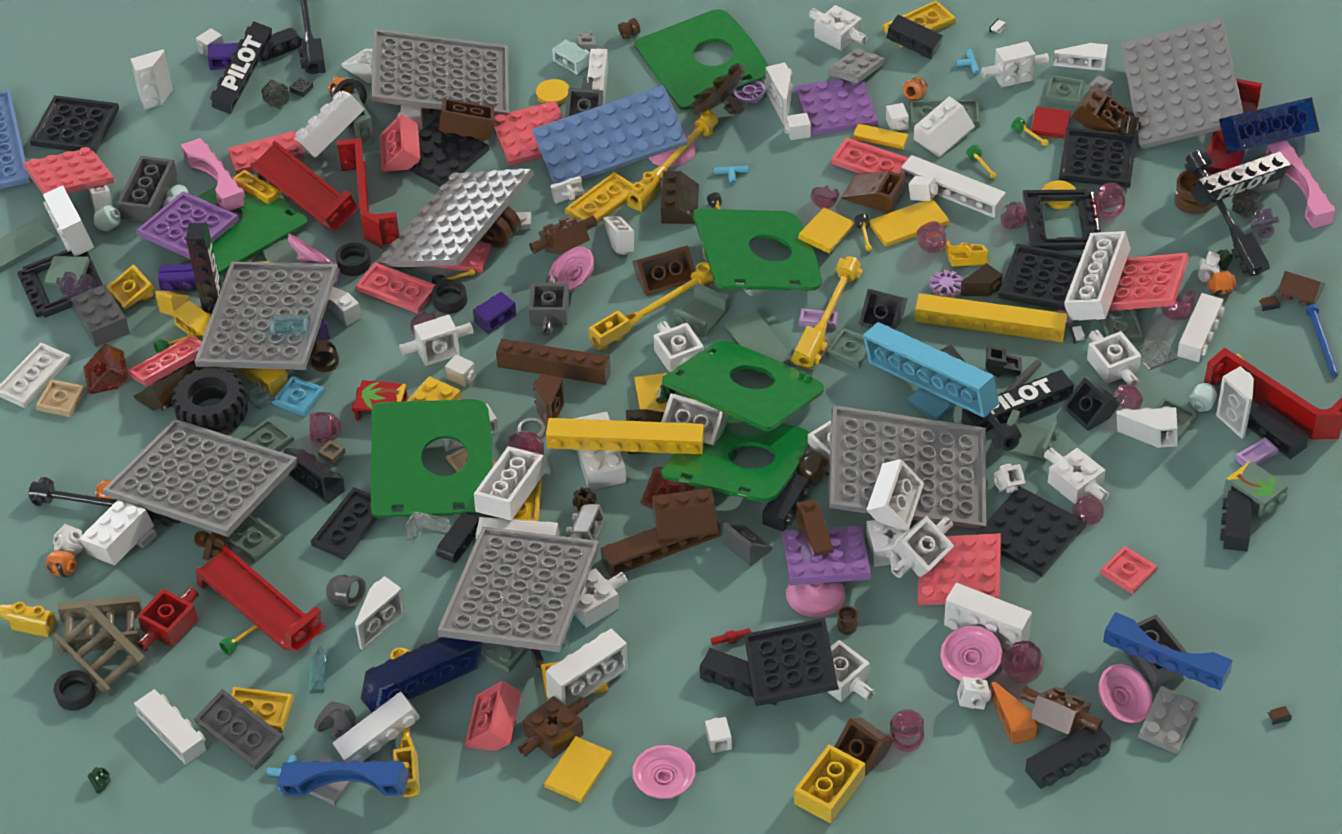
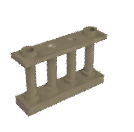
[56,595,143,654]
[53,602,148,696]

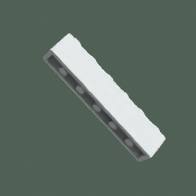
[901,155,1006,218]

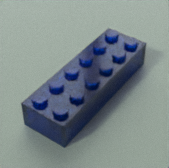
[1219,97,1320,154]
[361,637,483,713]

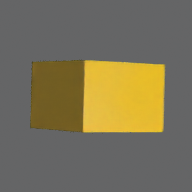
[155,291,189,316]

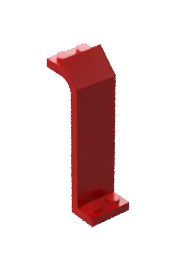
[1207,78,1262,175]
[337,138,400,249]
[250,140,359,231]
[1204,347,1342,440]
[196,545,327,652]

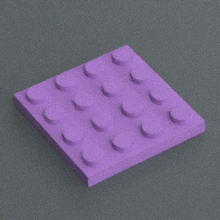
[795,79,878,136]
[136,191,239,259]
[782,525,871,585]

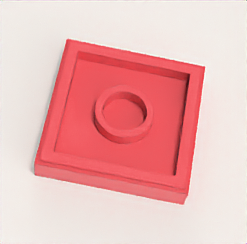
[1100,546,1158,594]

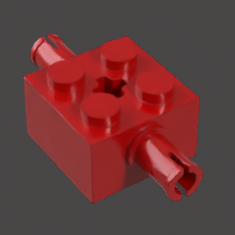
[137,587,199,652]

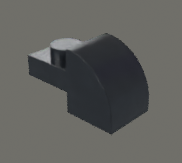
[985,345,1022,377]

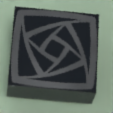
[289,77,314,97]

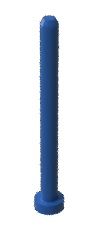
[1305,304,1338,377]

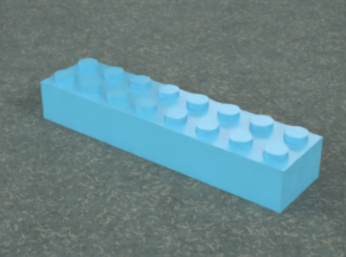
[863,322,999,418]

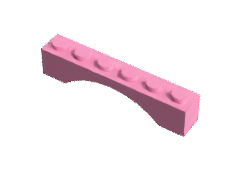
[181,138,245,211]
[1266,141,1336,228]

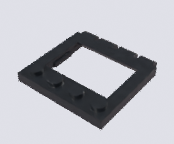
[1022,189,1101,250]
[17,250,103,318]

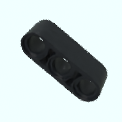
[260,28,303,61]
[436,512,479,563]

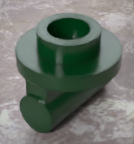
[1216,249,1234,271]
[656,384,676,403]
[87,767,111,793]

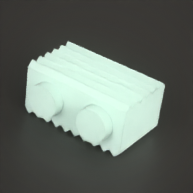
[552,39,590,75]

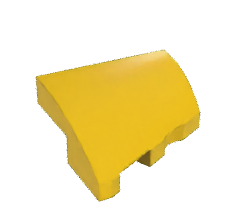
[944,241,988,267]

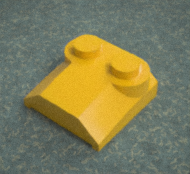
[107,264,155,309]

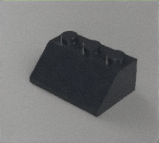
[283,448,345,504]

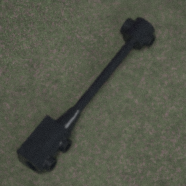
[298,0,326,74]
[1184,150,1270,276]
[939,344,1022,451]
[28,477,181,527]

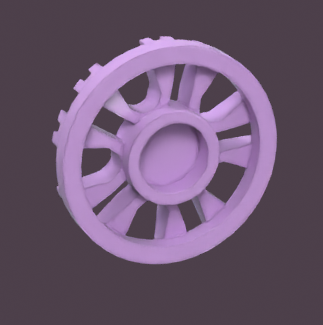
[734,80,766,105]
[929,270,963,298]

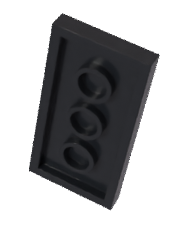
[311,487,377,560]

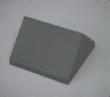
[722,522,773,566]

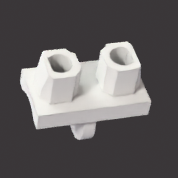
[550,176,585,204]
[1198,251,1220,282]

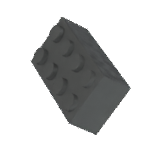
[117,156,177,222]

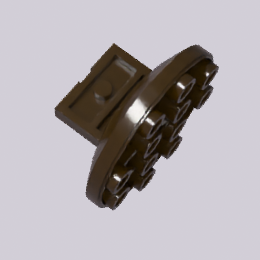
[690,63,746,115]

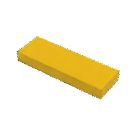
[853,124,908,150]
[232,170,281,205]

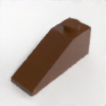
[796,499,833,556]

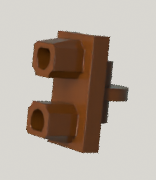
[194,531,228,561]

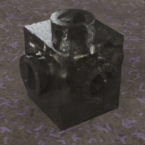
[261,79,290,109]
[1232,189,1261,218]

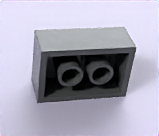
[71,284,130,347]
[1124,614,1188,689]

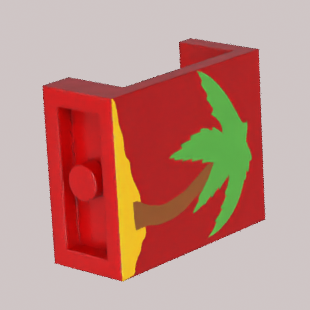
[351,380,408,421]

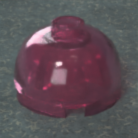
[507,430,544,456]
[1001,640,1045,684]

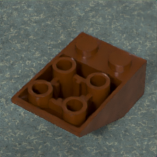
[1071,84,1134,133]
[842,171,905,213]

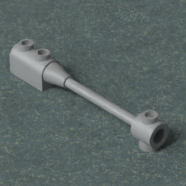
[566,504,605,541]

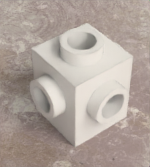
[994,463,1026,493]
[53,524,83,557]
[957,677,991,710]

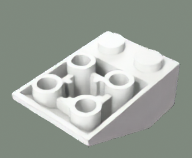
[1116,406,1178,448]

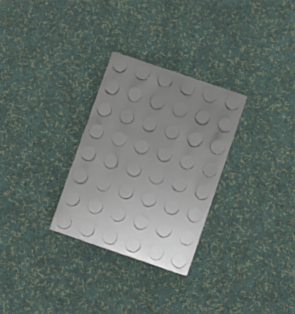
[1121,17,1246,149]
[371,29,509,116]
[377,168,534,268]
[195,262,338,370]
[829,405,986,530]
[103,419,298,537]
[438,526,599,652]

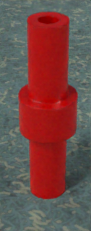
[710,628,751,646]

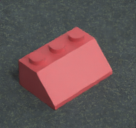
[380,114,420,172]
[464,680,522,751]

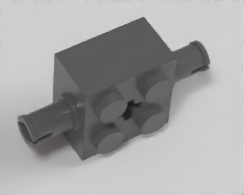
[565,76,604,118]
[529,275,570,336]

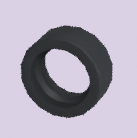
[333,79,367,105]
[335,242,371,276]
[432,279,467,314]
[54,670,96,711]

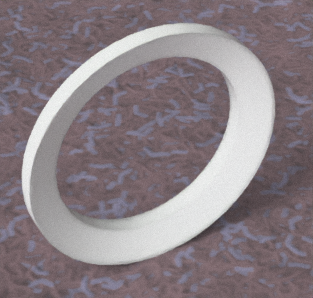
[518,418,546,440]

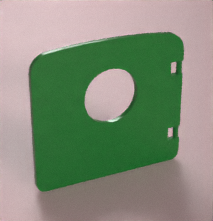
[634,9,769,110]
[185,186,308,275]
[693,209,822,291]
[662,341,824,431]
[371,399,493,518]
[661,415,810,502]

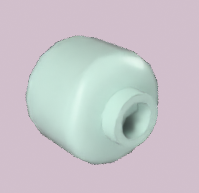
[94,205,121,232]
[1189,383,1218,412]

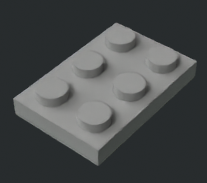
[828,49,885,84]
[1137,686,1200,755]

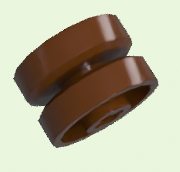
[1174,171,1214,214]
[481,206,521,249]

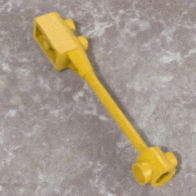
[627,111,718,212]
[790,256,863,369]
[589,262,714,351]
[0,602,57,638]
[390,648,420,798]

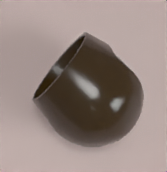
[308,338,340,372]
[796,450,830,485]

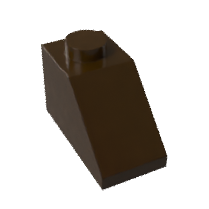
[960,263,1003,297]

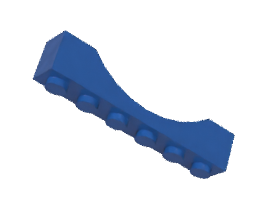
[1103,612,1233,691]
[277,761,409,796]

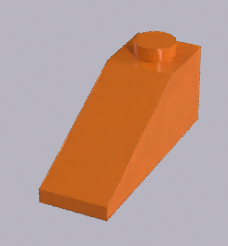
[991,682,1039,744]

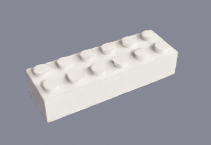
[1064,231,1131,321]

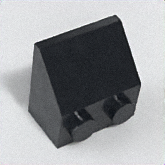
[859,289,908,330]
[1062,377,1121,431]

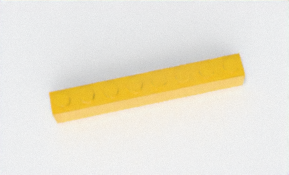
[915,293,1067,343]
[172,300,288,397]
[546,418,704,455]

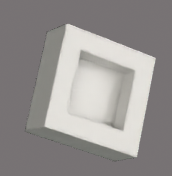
[516,212,531,230]

